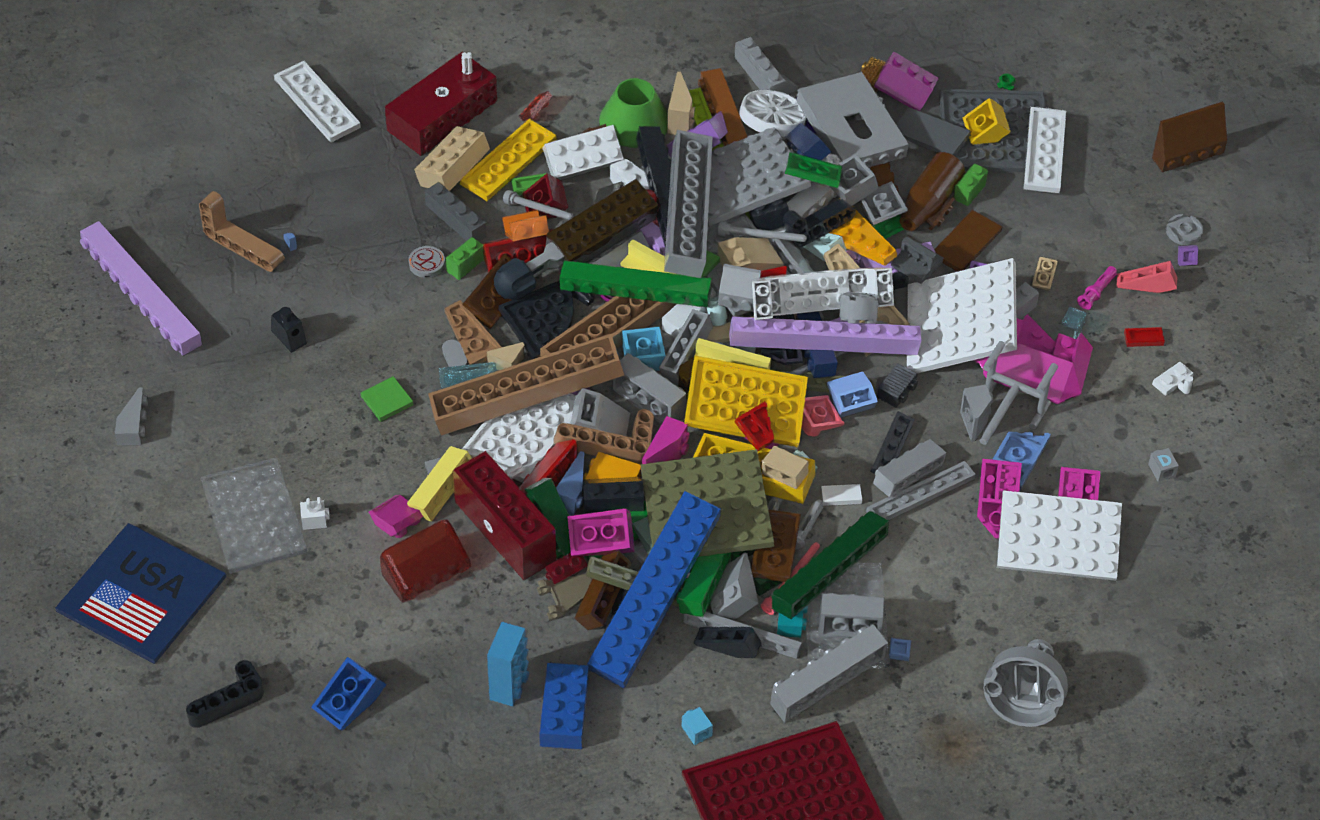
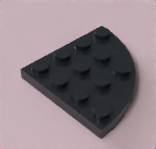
[499,280,573,359]

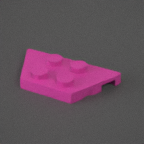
[1017,314,1055,355]

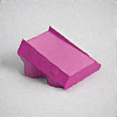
[369,495,424,538]

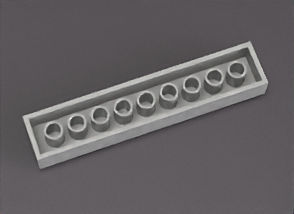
[664,130,712,278]

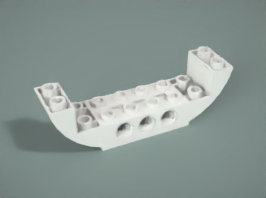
[752,268,894,320]

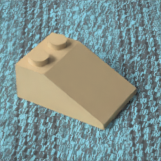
[667,72,695,135]
[717,237,784,271]

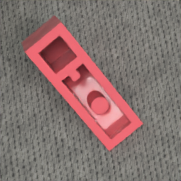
[1117,261,1177,293]

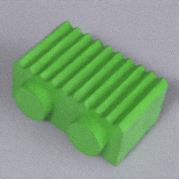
[953,164,988,206]
[446,237,484,280]

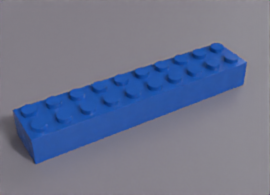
[587,491,720,688]

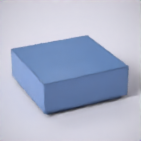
[889,638,911,661]

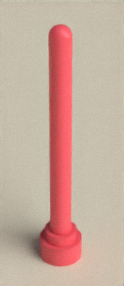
[760,542,820,615]

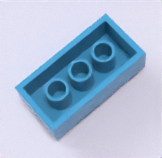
[487,622,529,706]

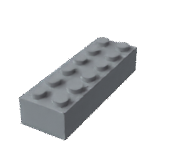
[770,624,888,723]

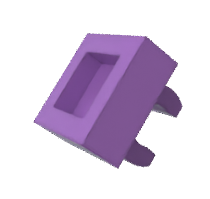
[1178,245,1198,266]

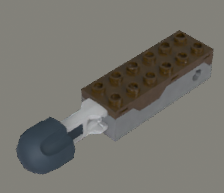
[494,179,658,300]

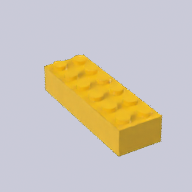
[693,433,815,504]

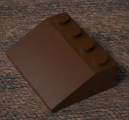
[1152,102,1227,173]

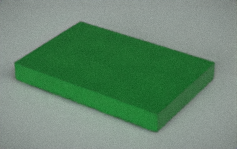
[785,152,842,188]

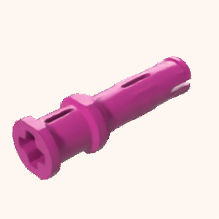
[1077,266,1117,310]

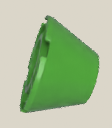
[599,78,668,148]

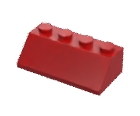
[481,229,554,272]
[518,439,577,495]

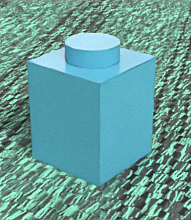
[682,707,713,745]

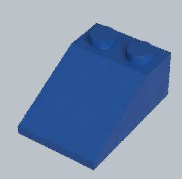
[311,657,387,731]

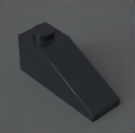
[693,627,762,658]

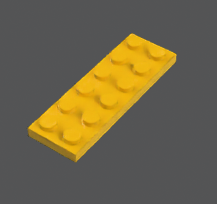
[460,119,557,201]

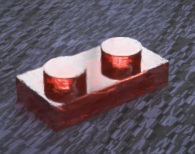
[519,91,552,121]

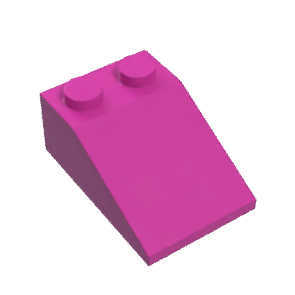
[642,416,690,464]
[568,509,635,556]

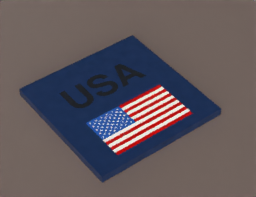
[55,523,226,664]

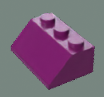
[874,51,938,111]

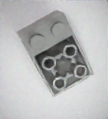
[571,388,630,436]

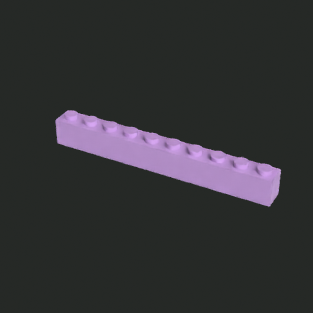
[80,221,202,356]
[729,317,922,355]

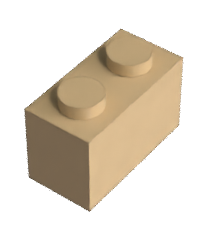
[762,446,808,489]

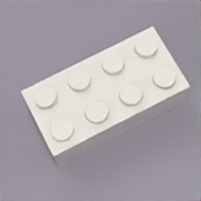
[543,125,624,180]

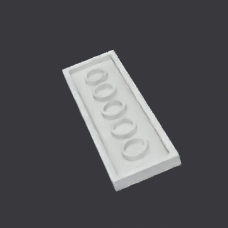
[274,61,361,143]
[1024,107,1066,193]

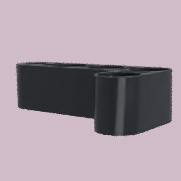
[783,199,856,247]
[186,660,264,728]

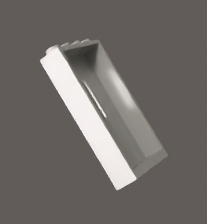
[796,72,909,168]

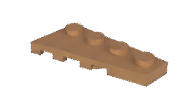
[445,300,502,369]

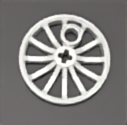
[739,90,807,137]

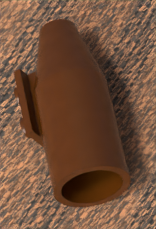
[900,152,965,231]

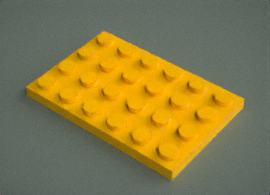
[684,356,808,447]

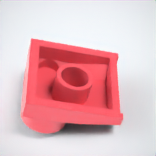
[801,395,844,437]

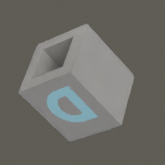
[1148,448,1179,482]

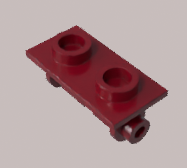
[545,553,588,585]

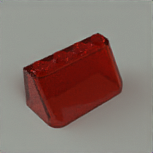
[380,519,471,603]

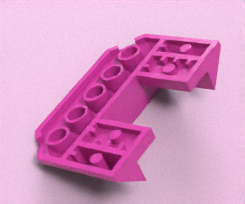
[975,318,1093,404]
[977,459,1101,539]

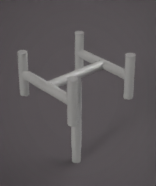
[980,341,1058,445]

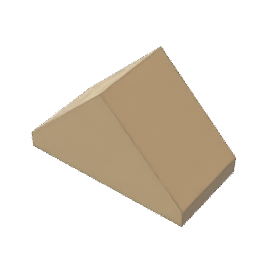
[487,342,525,370]

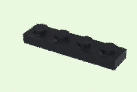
[870,411,915,474]

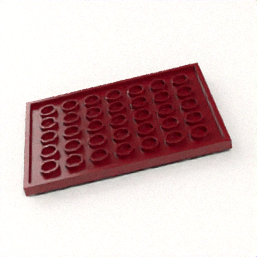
[682,721,885,820]

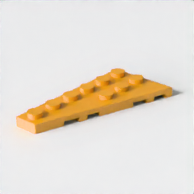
[829,198,897,266]

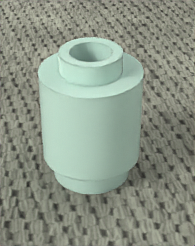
[707,297,728,326]

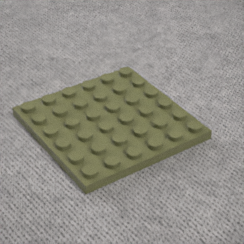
[640,449,774,557]

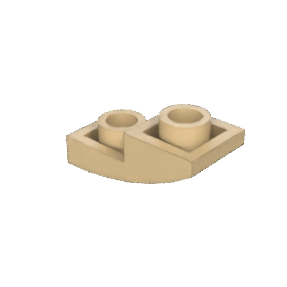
[1032,257,1058,291]

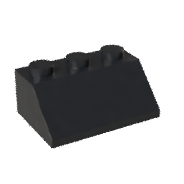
[583,477,644,514]

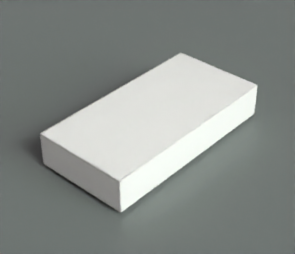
[821,484,862,506]

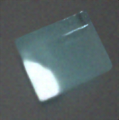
[1062,306,1087,339]

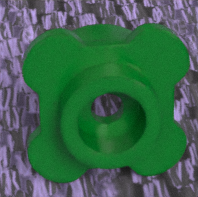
[997,73,1016,90]

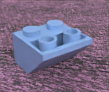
[827,372,878,418]

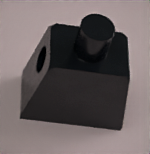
[271,307,307,353]

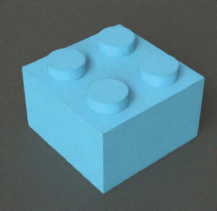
[622,327,666,371]

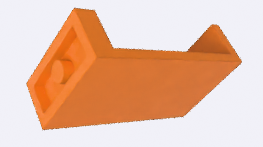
[502,210,549,241]

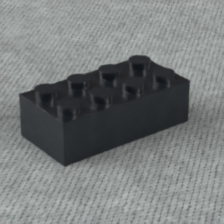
[749,198,789,231]

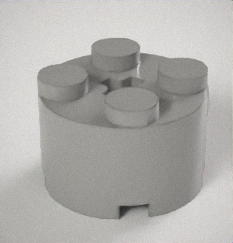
[840,292,879,323]

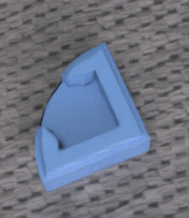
[283,233,297,251]

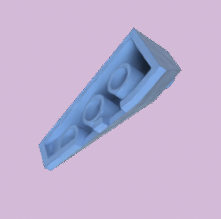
[556,451,584,516]

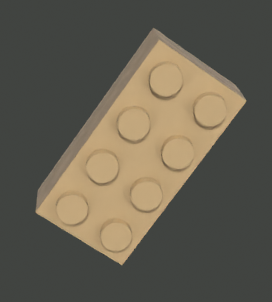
[414,126,490,191]

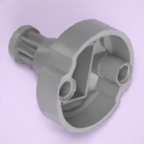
[984,639,1068,727]

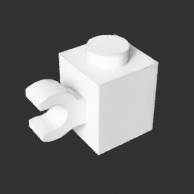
[300,497,330,530]

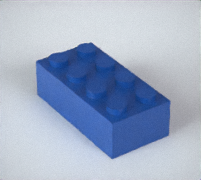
[540,663,589,749]

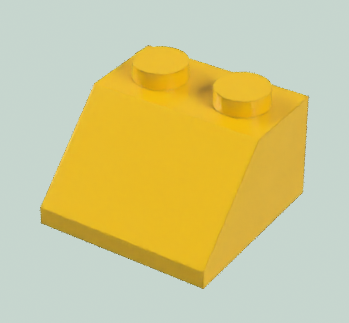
[963,98,1011,145]

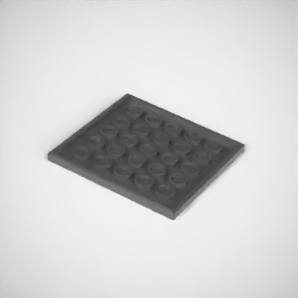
[939,89,1046,172]

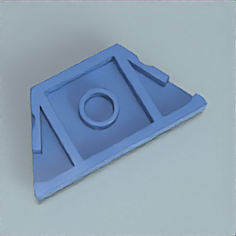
[993,432,1051,491]

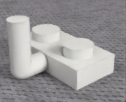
[1152,362,1193,396]

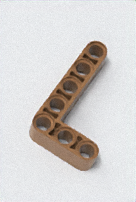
[199,191,285,272]
[553,409,654,464]

